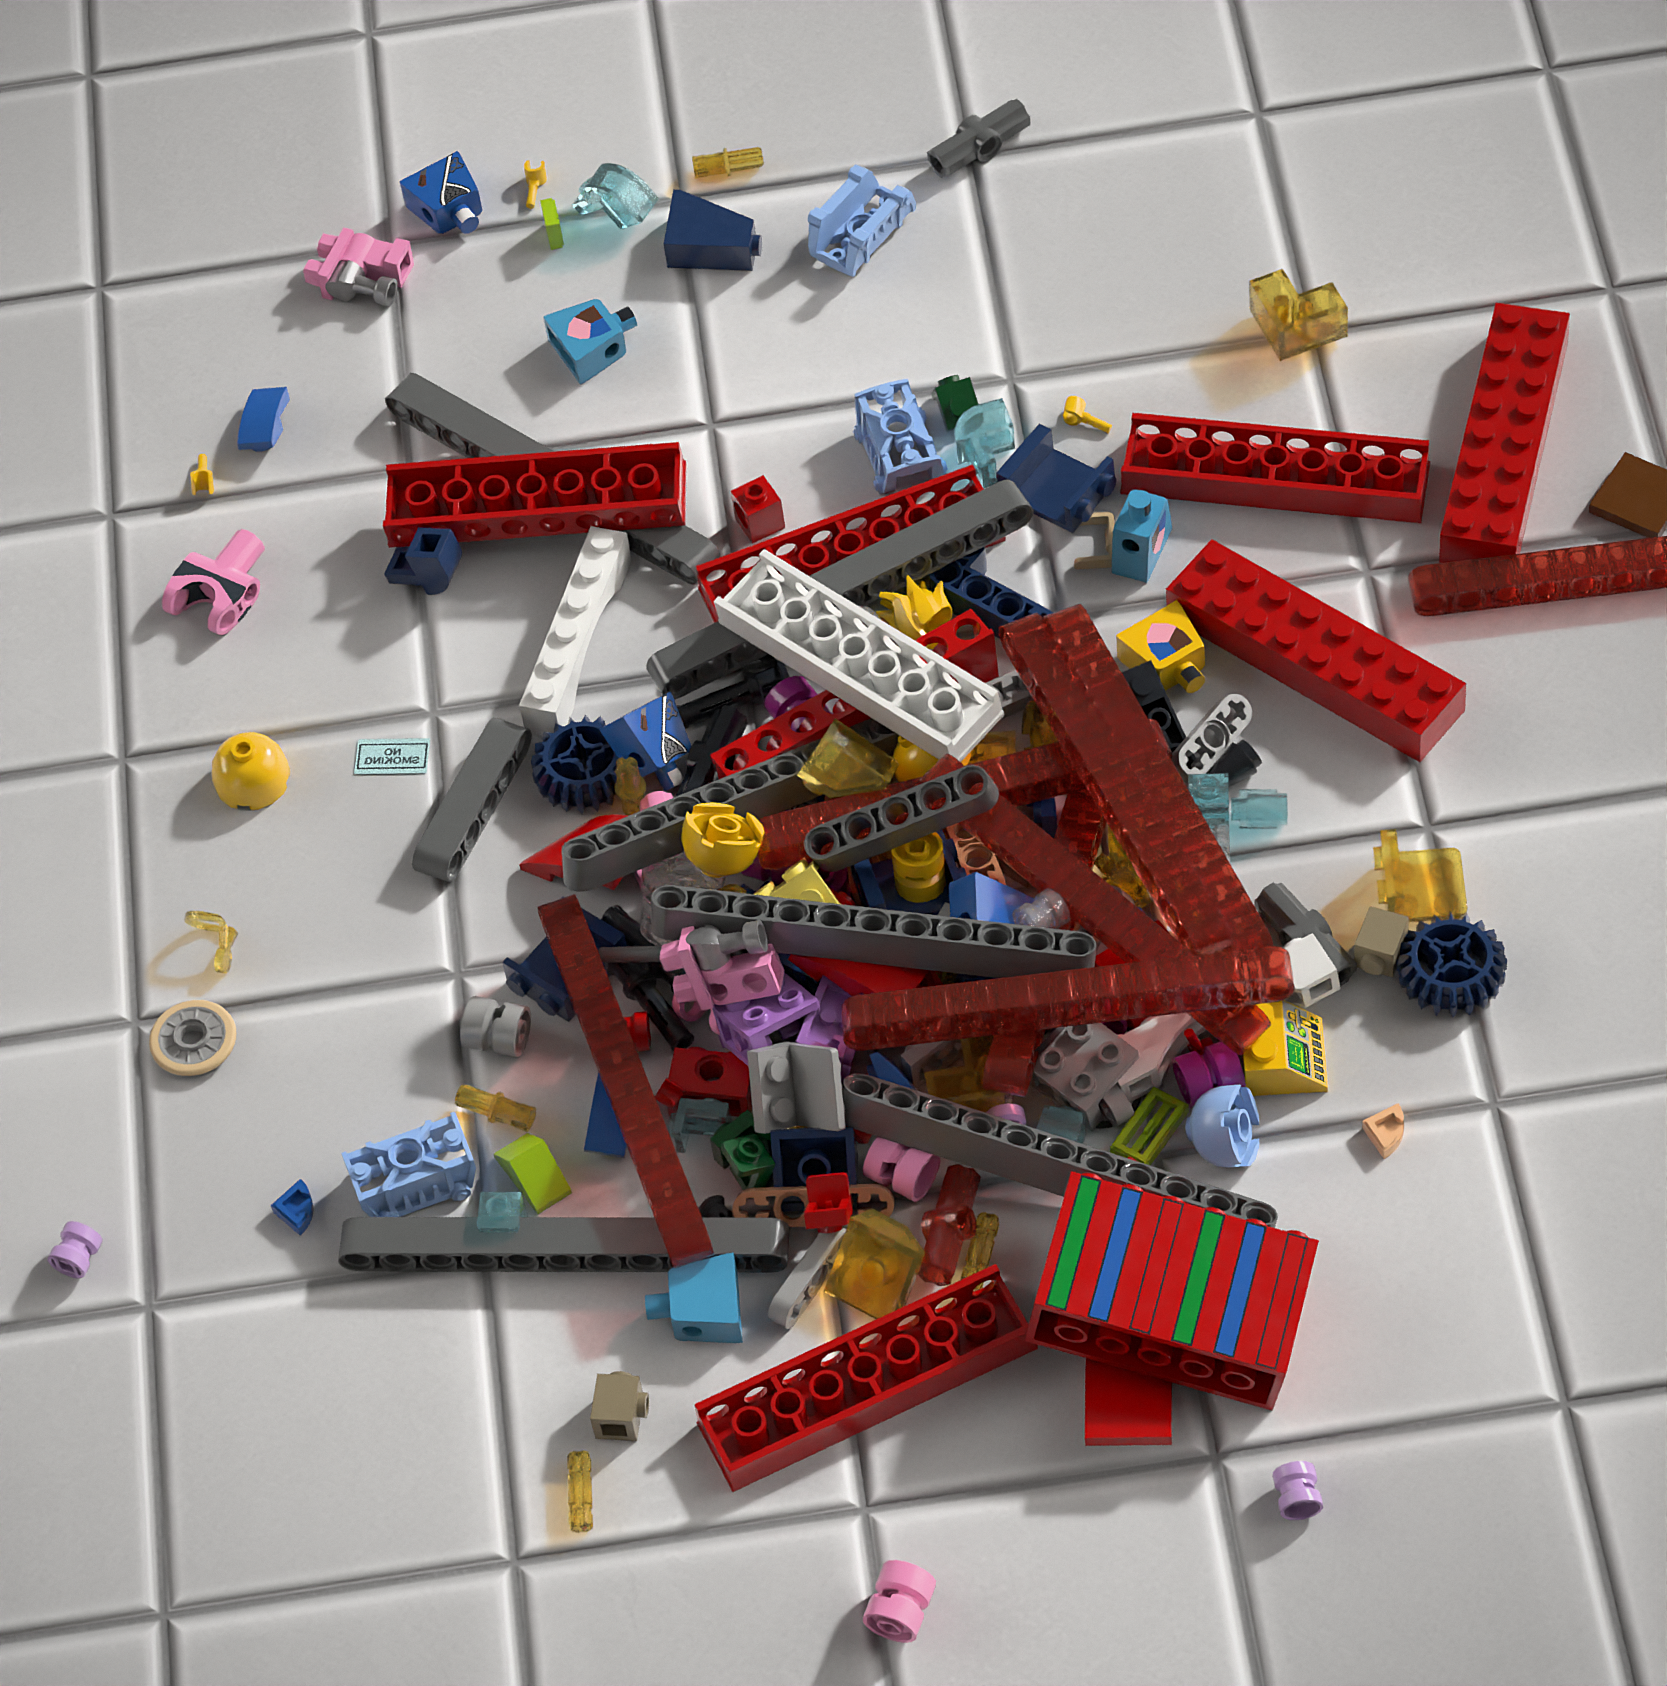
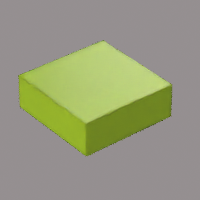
[540,198,564,250]

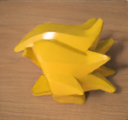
[872,575,952,649]

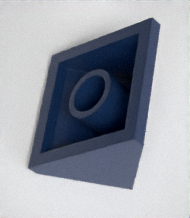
[770,1126,858,1212]

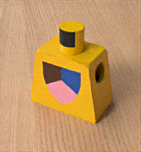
[1116,600,1205,693]

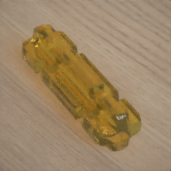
[960,1212,1000,1291]
[567,1450,593,1533]

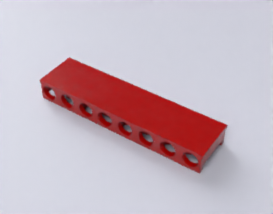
[1120,413,1431,523]
[383,442,687,548]
[696,464,1006,623]
[710,609,999,779]
[694,1264,1038,1493]

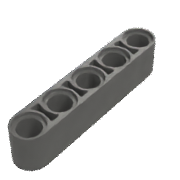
[412,717,532,882]
[804,765,999,872]

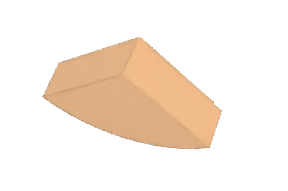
[1362,1103,1404,1159]

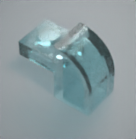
[572,163,659,229]
[954,398,1015,488]

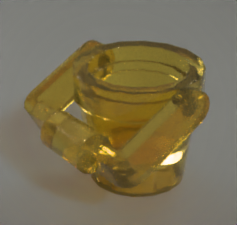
[1087,852,1152,910]

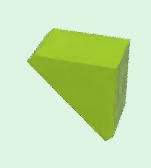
[493,1133,572,1215]

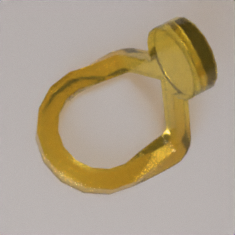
[184,911,238,973]

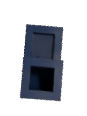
[384,527,462,595]

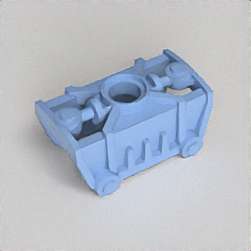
[808,164,916,277]
[853,379,948,494]
[341,1112,476,1217]

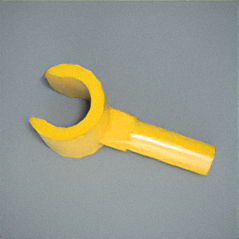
[524,160,547,209]
[1063,396,1112,434]
[190,454,214,495]

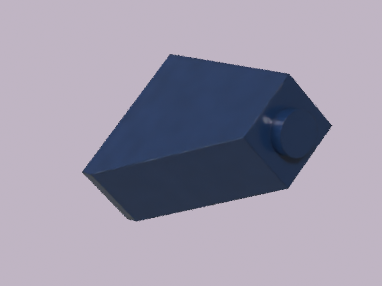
[663,189,762,271]

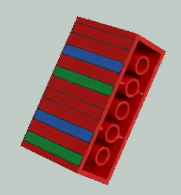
[1024,1171,1319,1411]

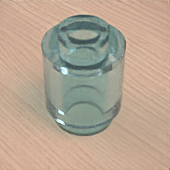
[1231,789,1288,829]

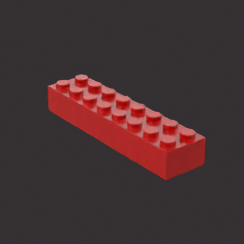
[1439,303,1570,575]
[1166,539,1466,763]

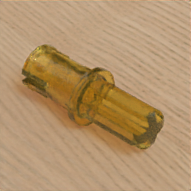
[692,147,764,179]
[615,757,646,816]
[455,1085,537,1132]

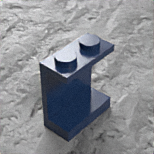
[996,424,1117,533]
[850,829,967,915]
[502,896,627,1022]

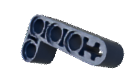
[929,546,1058,658]

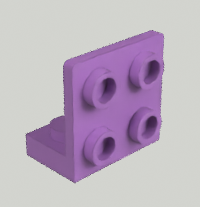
[712,973,820,1065]
[796,975,870,1084]

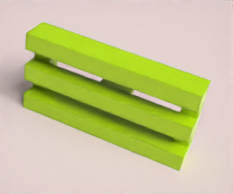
[1110,1086,1189,1166]

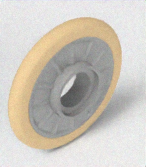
[149,1000,236,1076]

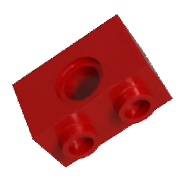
[668,1047,753,1117]

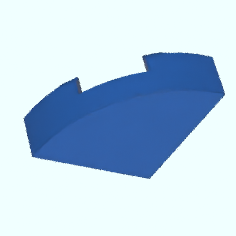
[271,1179,314,1236]

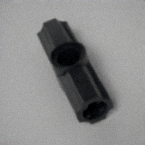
[675,705,748,797]

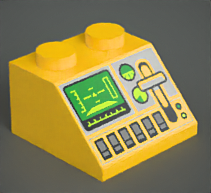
[1240,998,1328,1096]

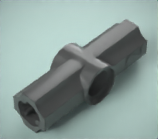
[927,98,1031,178]
[1254,882,1357,987]

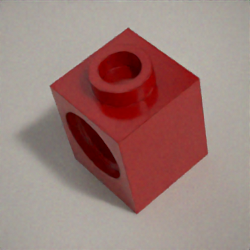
[730,475,785,544]

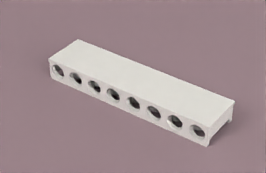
[713,549,1005,769]

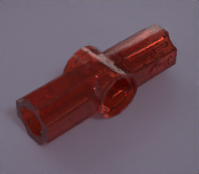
[917,1164,981,1286]

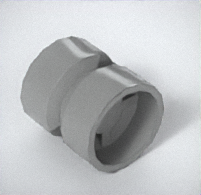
[460,996,531,1058]

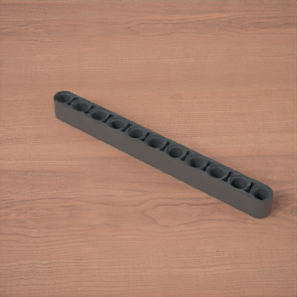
[385,373,720,584]
[646,480,1034,700]
[561,718,899,892]
[651,885,1096,987]
[842,1073,1278,1228]
[338,1217,790,1273]

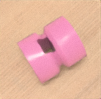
[863,1137,941,1202]
[863,1560,936,1643]

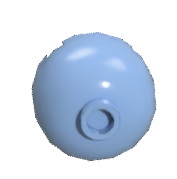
[1186,1085,1260,1168]

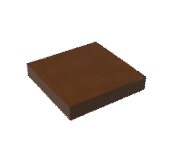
[1589,452,1667,542]

